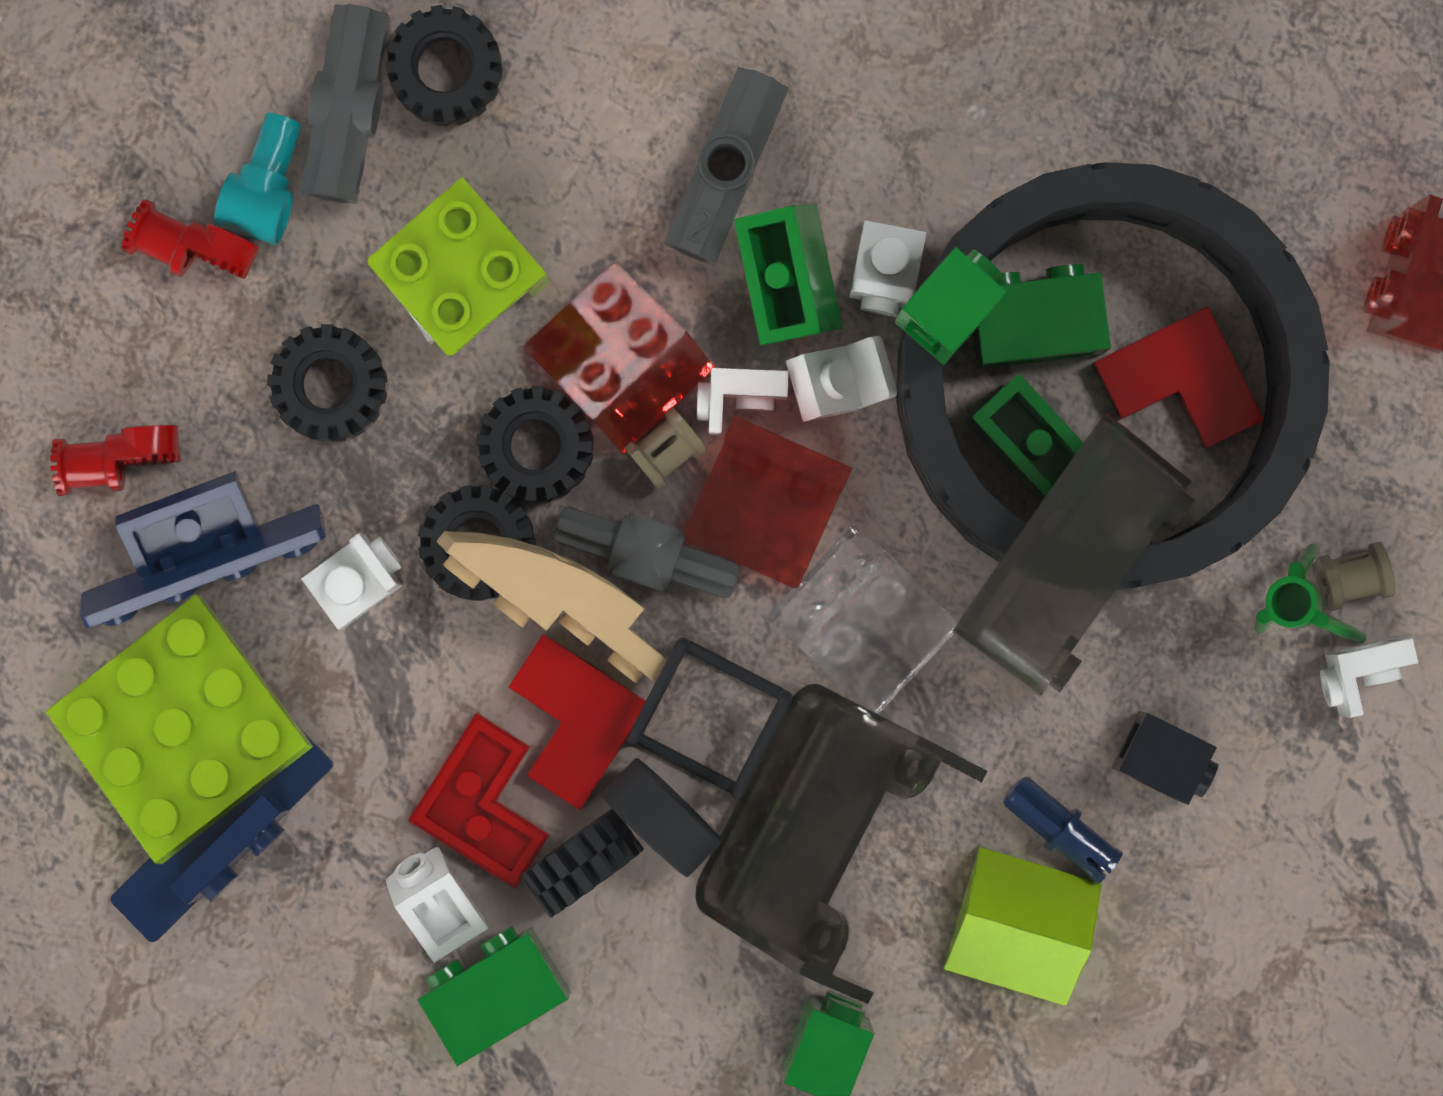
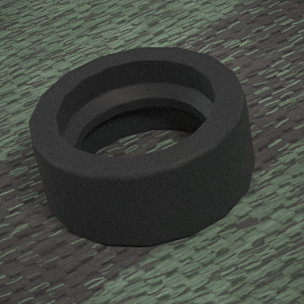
[601,758,722,877]

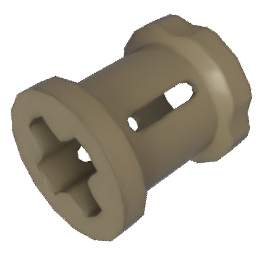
[623,407,708,491]
[1315,541,1396,612]

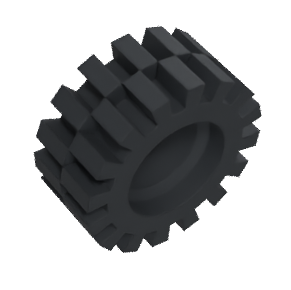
[267,324,388,442]
[477,386,594,503]
[418,485,536,601]
[520,809,644,918]

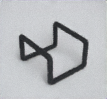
[627,638,793,799]

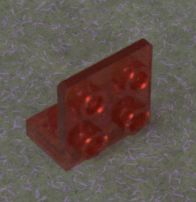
[1363,194,1443,354]
[525,263,716,454]
[683,415,853,588]

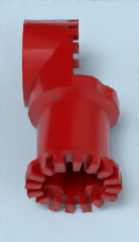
[121,199,260,279]
[50,425,180,496]

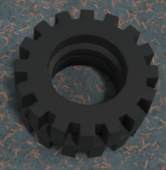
[386,5,503,126]

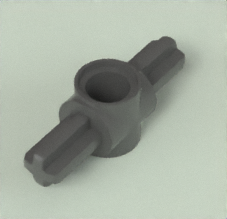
[554,507,739,598]

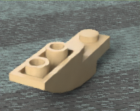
[436,531,667,684]

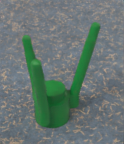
[1254,544,1366,644]

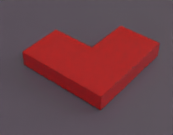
[1092,306,1264,449]
[508,634,646,810]
[408,712,551,889]

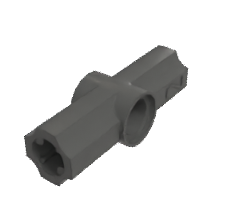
[301,4,390,204]
[664,66,789,266]

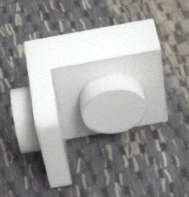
[849,220,927,317]
[786,336,897,422]
[697,368,789,435]
[301,533,403,630]
[1320,637,1418,718]
[386,847,488,963]

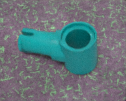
[214,112,302,246]

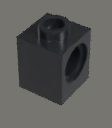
[1111,711,1219,805]

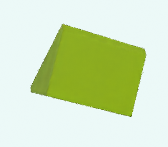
[943,846,1102,1006]

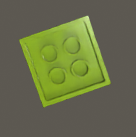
[45,594,313,864]

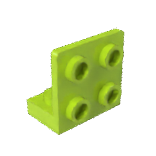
[367,177,552,356]

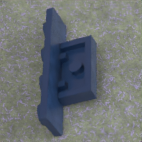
[80,471,326,628]
[110,727,334,942]

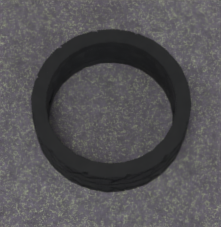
[896,162,1330,590]

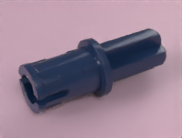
[1003,777,1123,884]

